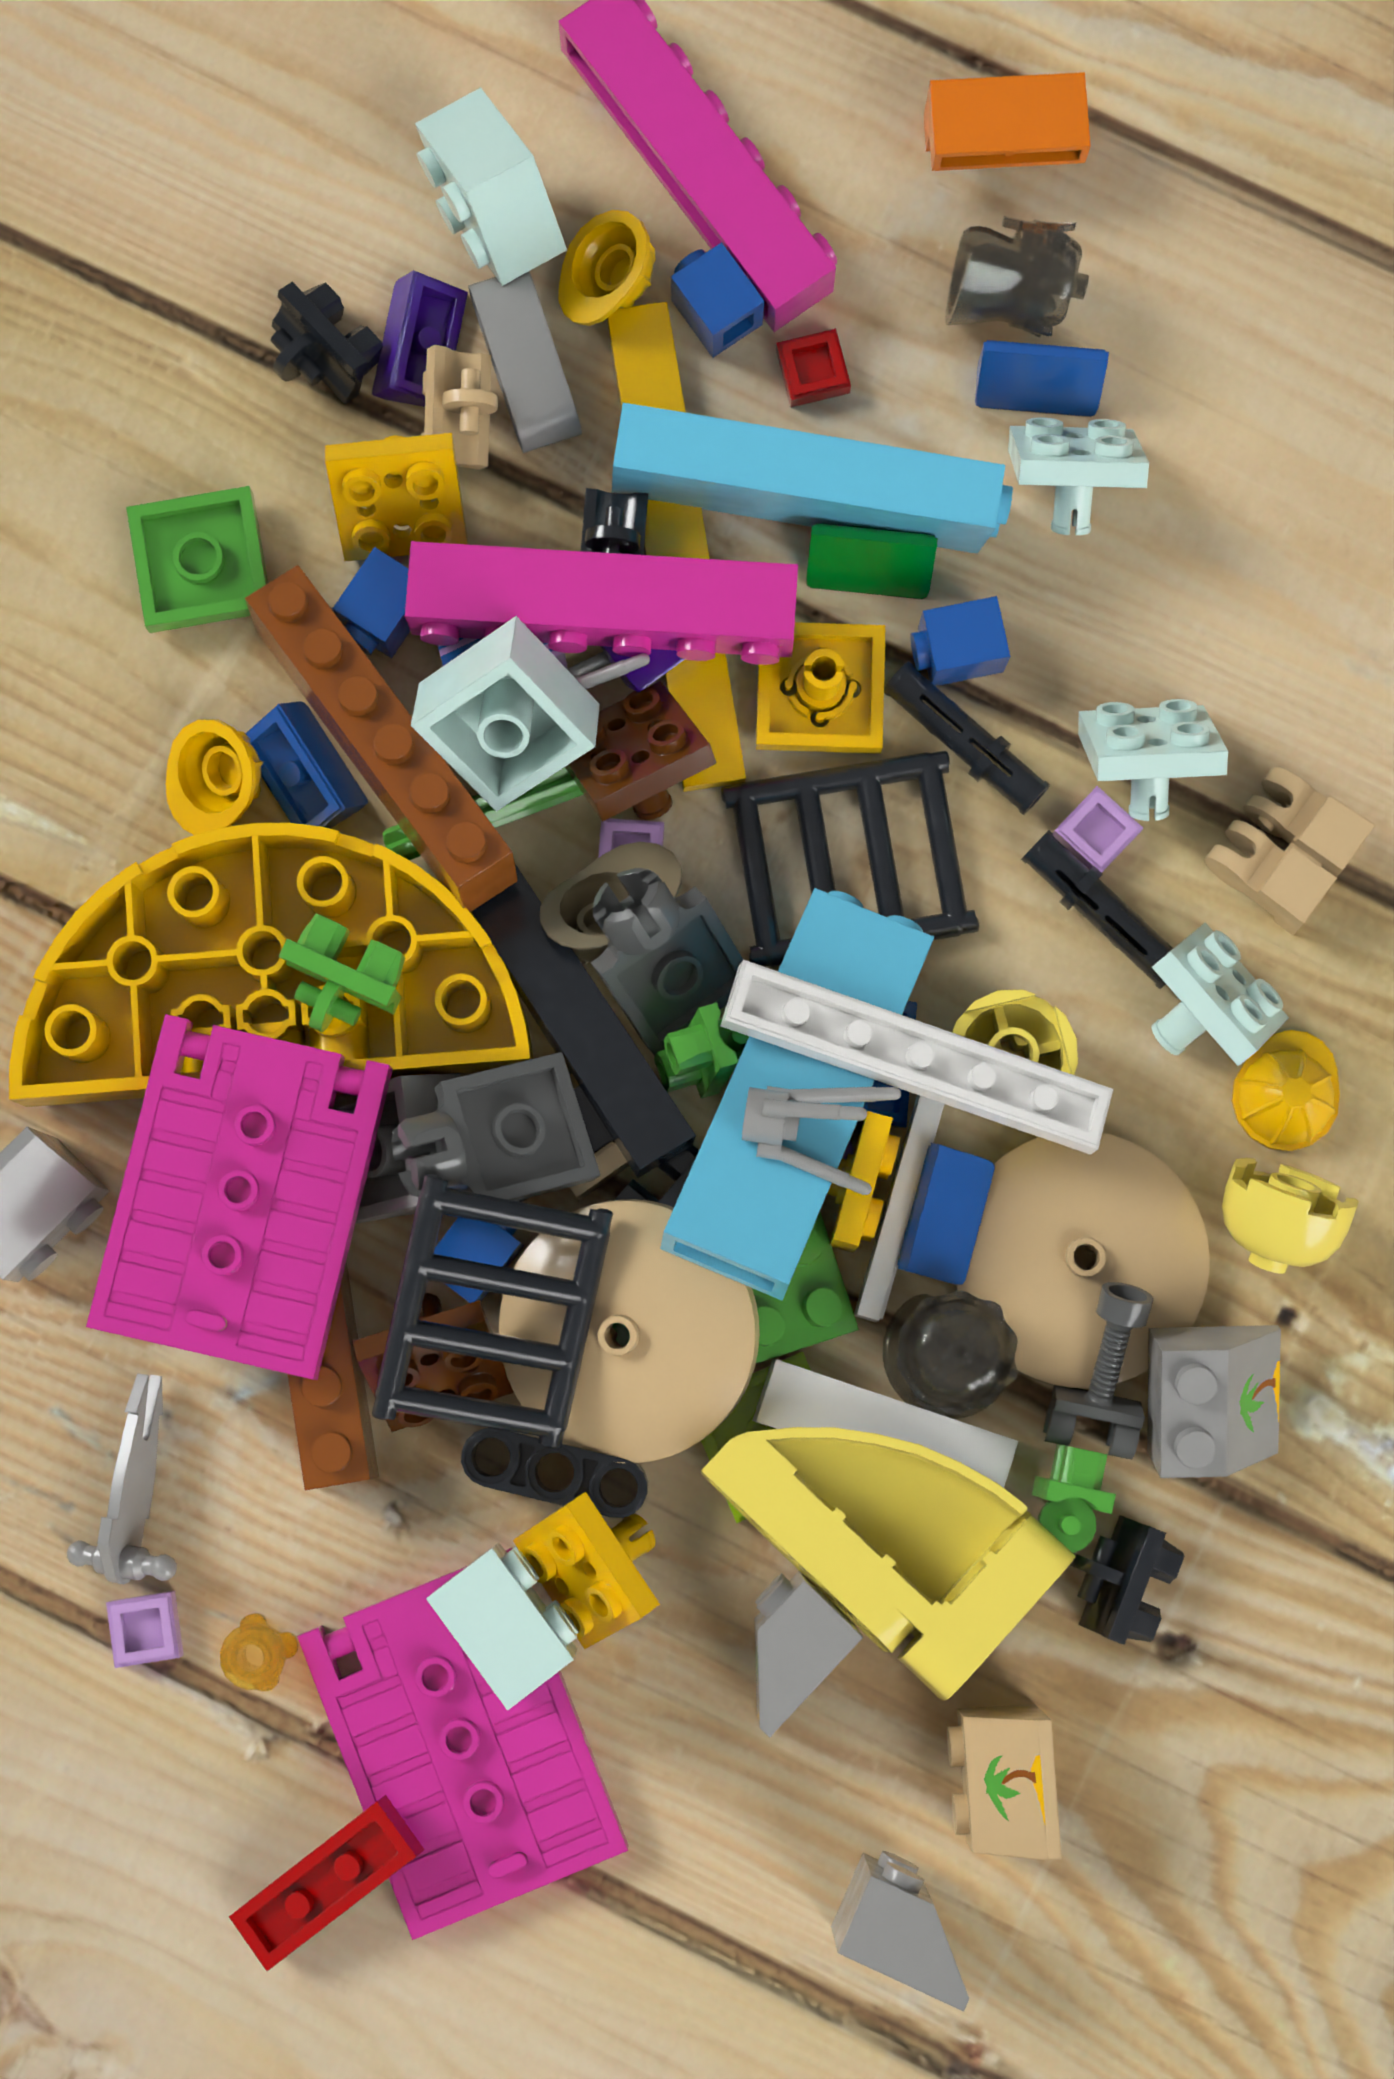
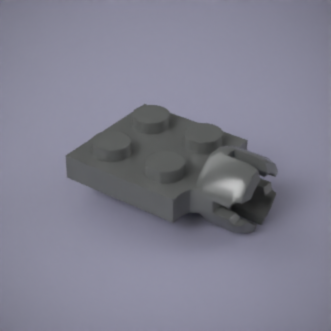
[591,868,744,1056]
[392,1052,600,1201]

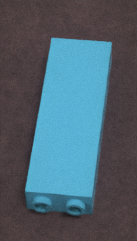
[611,403,1013,554]
[660,888,934,1301]

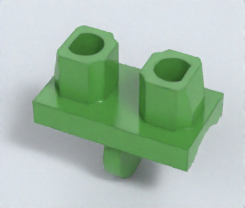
[279,914,405,1032]
[654,1002,749,1099]
[1032,1444,1116,1553]

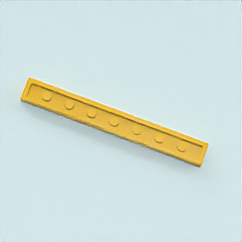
[607,302,746,792]

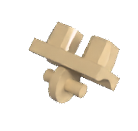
[421,345,498,470]

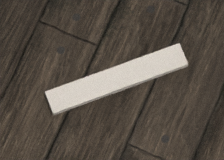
[720,960,1113,1155]

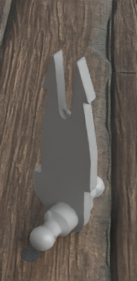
[67,1373,177,1585]

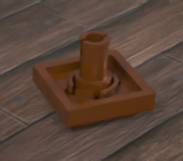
[565,680,717,822]
[353,1293,514,1432]

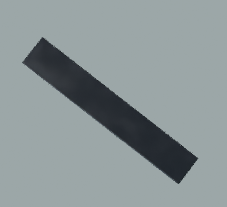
[470,864,696,1178]

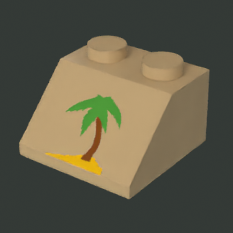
[947,1704,1062,1860]

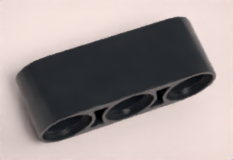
[461,1428,648,1518]

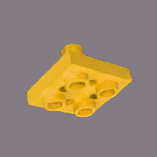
[325,433,468,562]
[756,622,886,754]
[827,1111,901,1253]
[513,1492,660,1650]

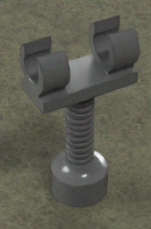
[1043,1282,1154,1460]

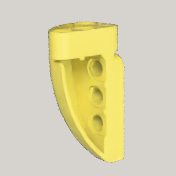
[701,1427,1076,1700]

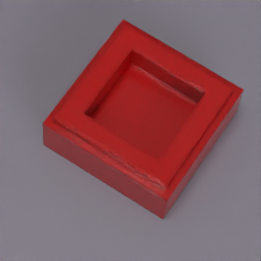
[776,328,851,408]

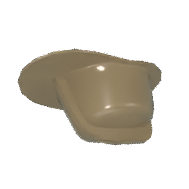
[540,841,682,965]

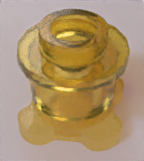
[220,1613,299,1692]

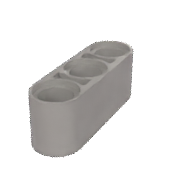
[468,272,582,453]

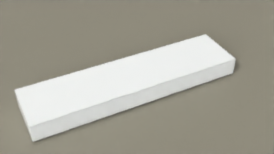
[854,1095,944,1322]
[752,1359,1019,1488]

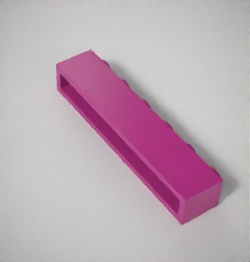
[558,0,837,332]
[405,541,798,665]

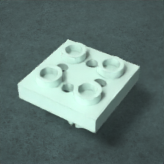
[1008,417,1149,536]
[1078,699,1228,821]
[1151,922,1289,1066]

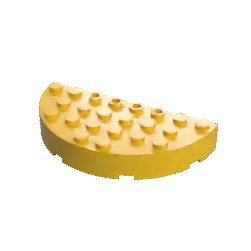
[9,823,534,1107]

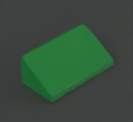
[806,523,938,599]

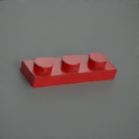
[229,1795,425,1971]

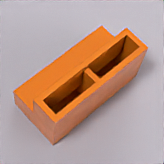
[924,72,1091,171]

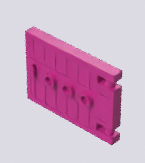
[86,1014,393,1380]
[297,1548,629,1940]

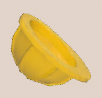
[558,210,656,326]
[165,719,263,835]
[1231,1030,1340,1152]

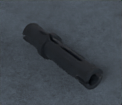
[884,661,1050,815]
[1021,830,1173,989]

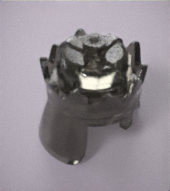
[945,216,1089,337]
[883,1291,1018,1419]

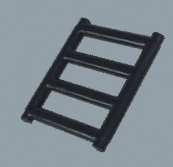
[721,751,979,967]
[372,1174,613,1449]

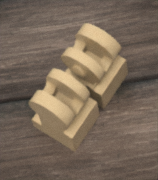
[1205,767,1376,935]

